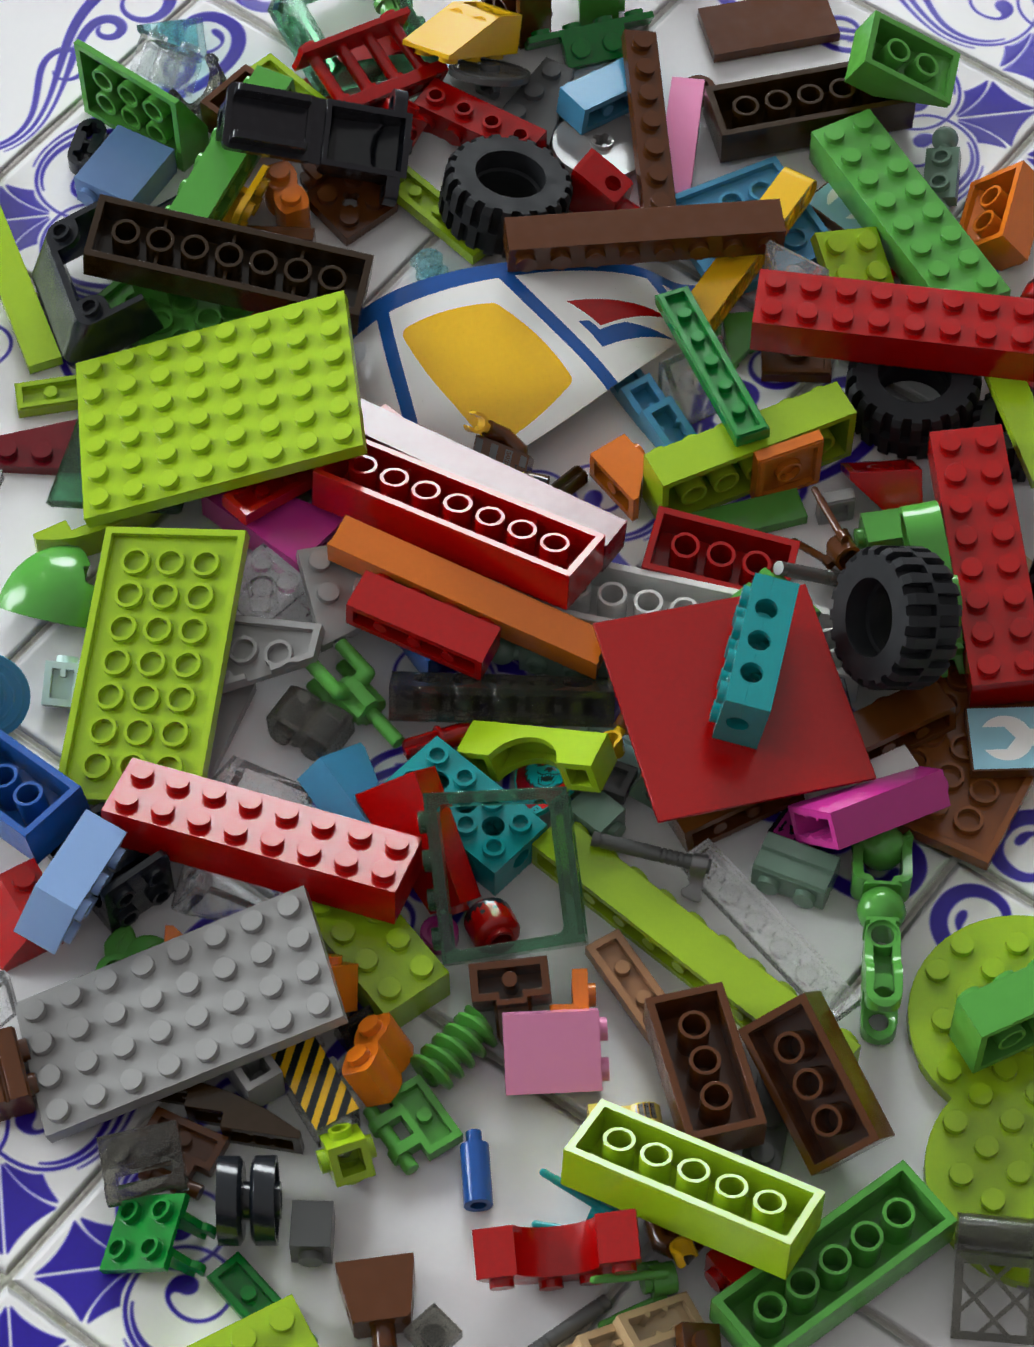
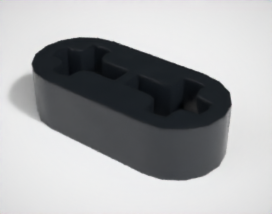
[67,119,108,175]

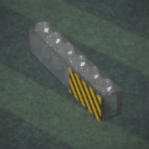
[271,1034,363,1148]

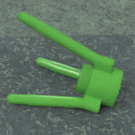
[590,1260,679,1328]

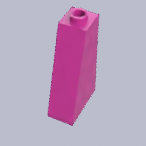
[201,490,343,584]
[788,766,951,850]

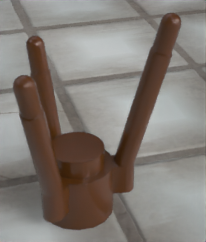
[792,486,860,571]

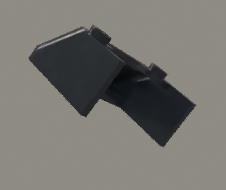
[32,201,164,369]

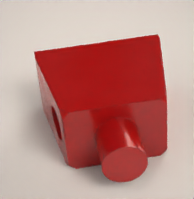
[569,148,640,213]

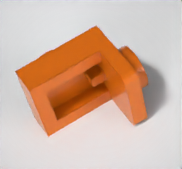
[549,968,596,1010]

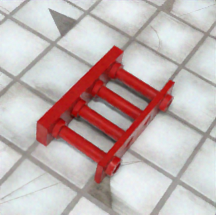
[292,6,449,108]

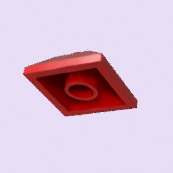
[840,459,923,510]

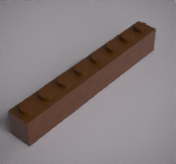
[503,199,786,272]
[668,681,956,854]

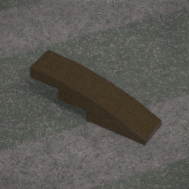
[157,1082,304,1154]

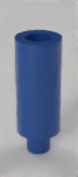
[460,1129,493,1212]

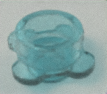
[410,248,448,281]

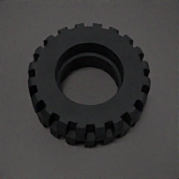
[438,134,573,258]
[845,361,982,460]
[830,545,962,690]

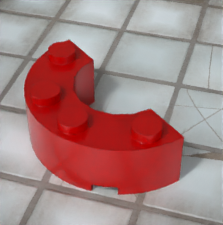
[472,1208,642,1291]

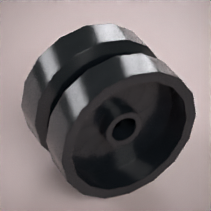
[215,1155,282,1246]

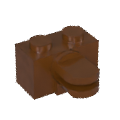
[468,955,553,1046]

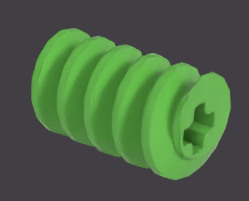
[410,1005,498,1090]

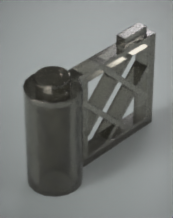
[950,1212,1034,1345]

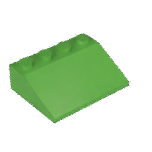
[73,39,209,172]

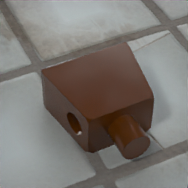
[335,1252,415,1347]

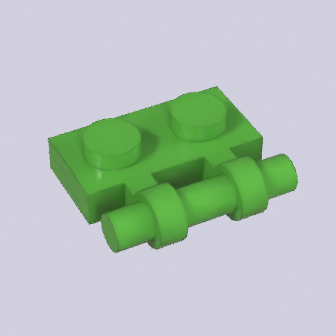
[363,1073,463,1175]

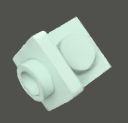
[41,655,79,708]

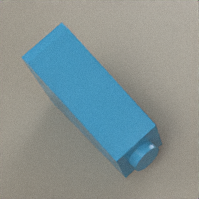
[297,742,380,823]

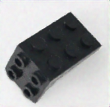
[47,802,175,933]

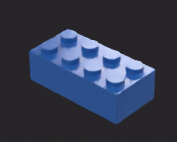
[0,729,92,864]

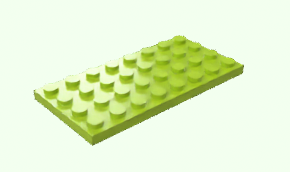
[58,526,250,805]

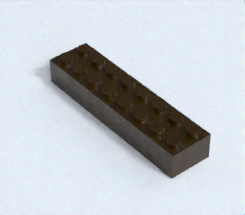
[83,194,374,335]

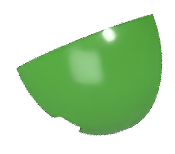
[0,545,94,628]

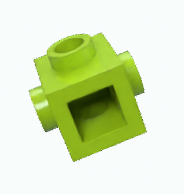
[316,1123,377,1188]

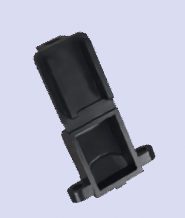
[215,82,413,207]

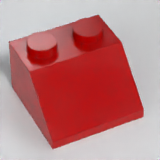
[0,858,65,973]

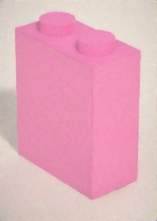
[502,1008,610,1096]

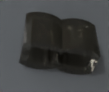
[266,685,355,762]

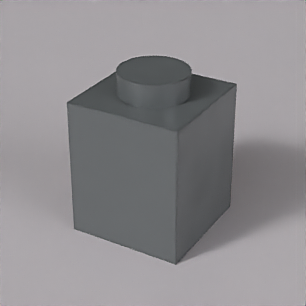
[289,1200,335,1267]

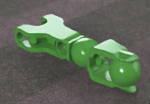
[850,828,914,1045]

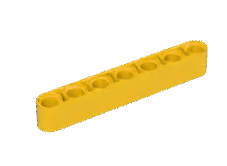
[691,167,817,332]

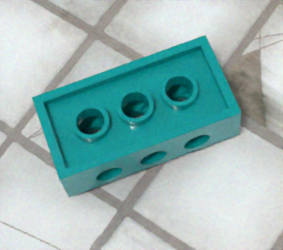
[709,572,800,749]
[384,736,548,896]

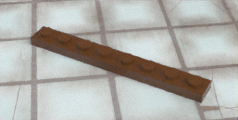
[621,29,676,208]

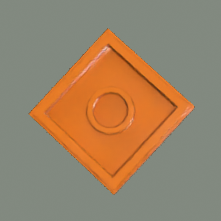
[750,429,824,498]

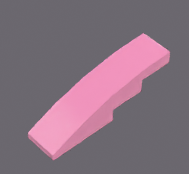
[666,77,705,194]

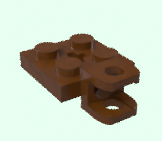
[299,163,398,247]

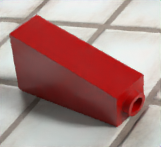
[355,766,481,917]

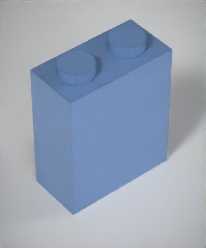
[74,125,177,206]

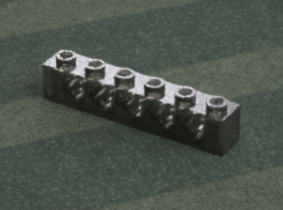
[389,671,615,728]

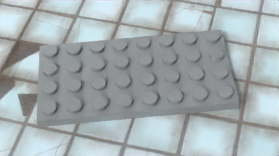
[14,885,349,1143]

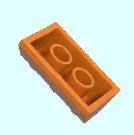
[959,160,1034,271]

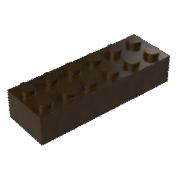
[703,61,916,163]

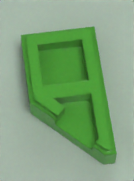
[723,311,755,369]

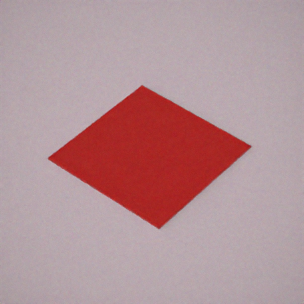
[592,584,876,823]

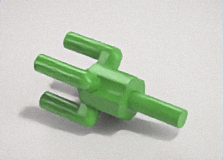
[305,638,405,748]

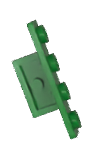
[524,8,654,70]

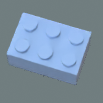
[14,809,127,955]

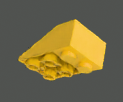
[402,0,522,64]

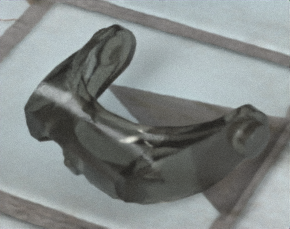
[168,53,227,120]

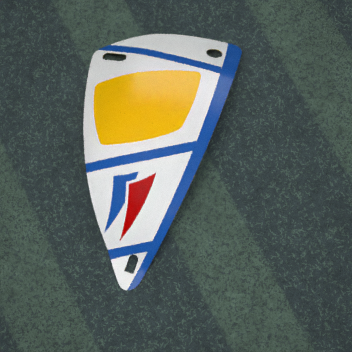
[352,262,695,449]

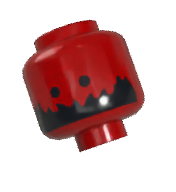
[464,897,520,955]

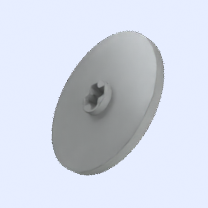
[552,115,636,177]

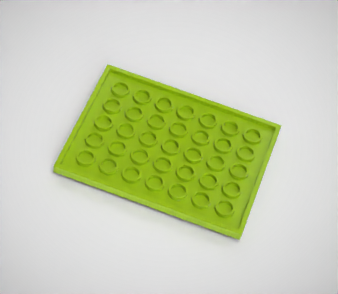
[76,290,367,528]

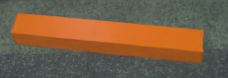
[327,515,604,679]

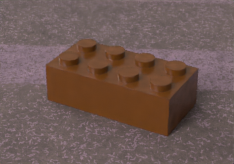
[643,982,767,1152]
[738,990,895,1176]

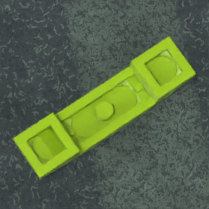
[33,508,167,556]

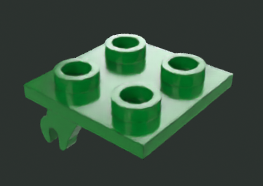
[99,1193,217,1277]

